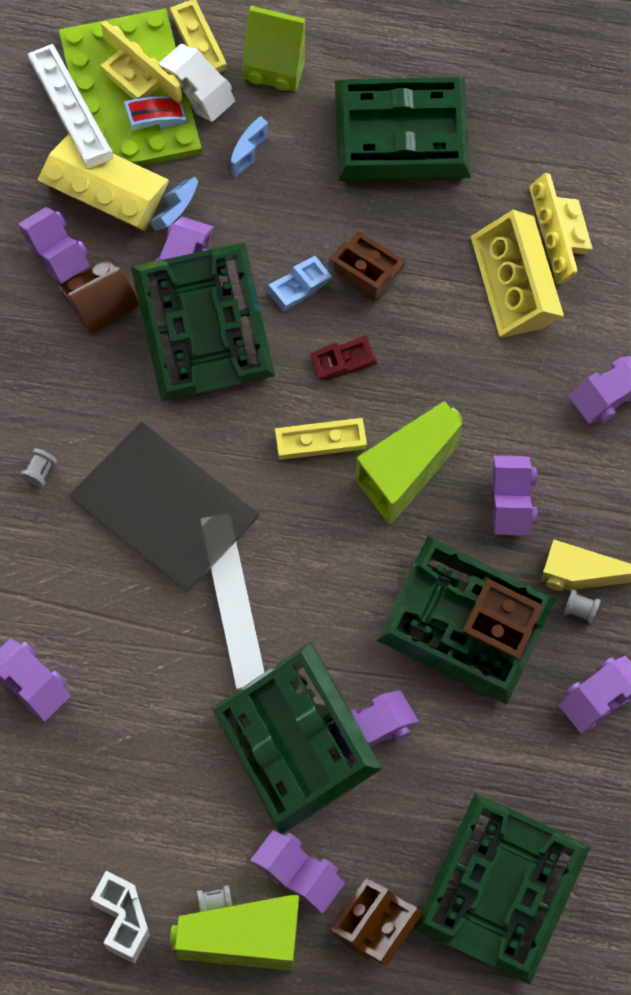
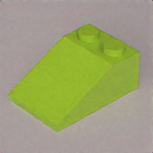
[242,6,305,92]

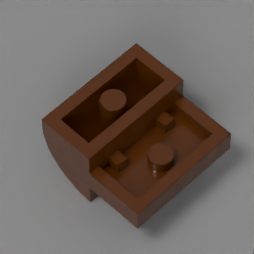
[328,232,406,299]
[59,259,139,333]
[462,579,543,660]
[330,878,422,967]

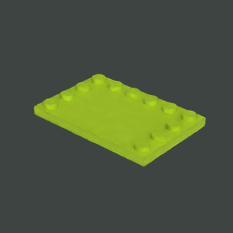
[59,8,202,167]

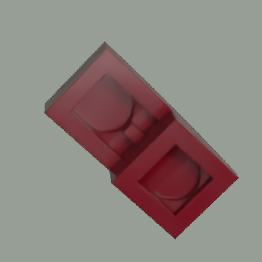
[310,335,378,380]

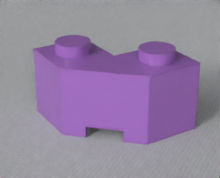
[17,207,90,284]
[153,216,214,289]
[568,356,631,424]
[492,456,537,535]
[0,638,71,722]
[559,656,631,734]
[334,690,419,762]
[250,830,345,914]

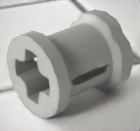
[20,448,57,487]
[563,589,601,625]
[197,885,232,912]

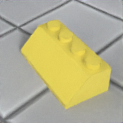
[38,134,169,232]
[470,210,564,338]

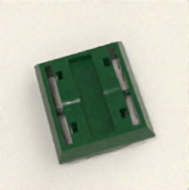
[335,77,471,182]
[131,242,275,402]
[377,536,556,705]
[211,642,383,834]
[413,793,591,985]

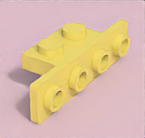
[100,20,182,103]
[529,173,593,285]

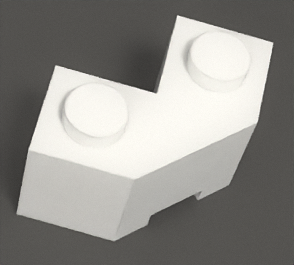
[160,44,235,122]
[91,871,150,964]

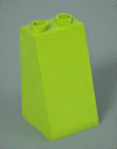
[355,401,463,525]
[170,895,299,971]

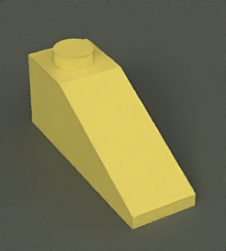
[540,540,631,591]

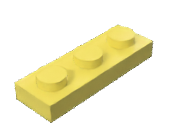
[170,0,227,73]
[275,418,367,460]

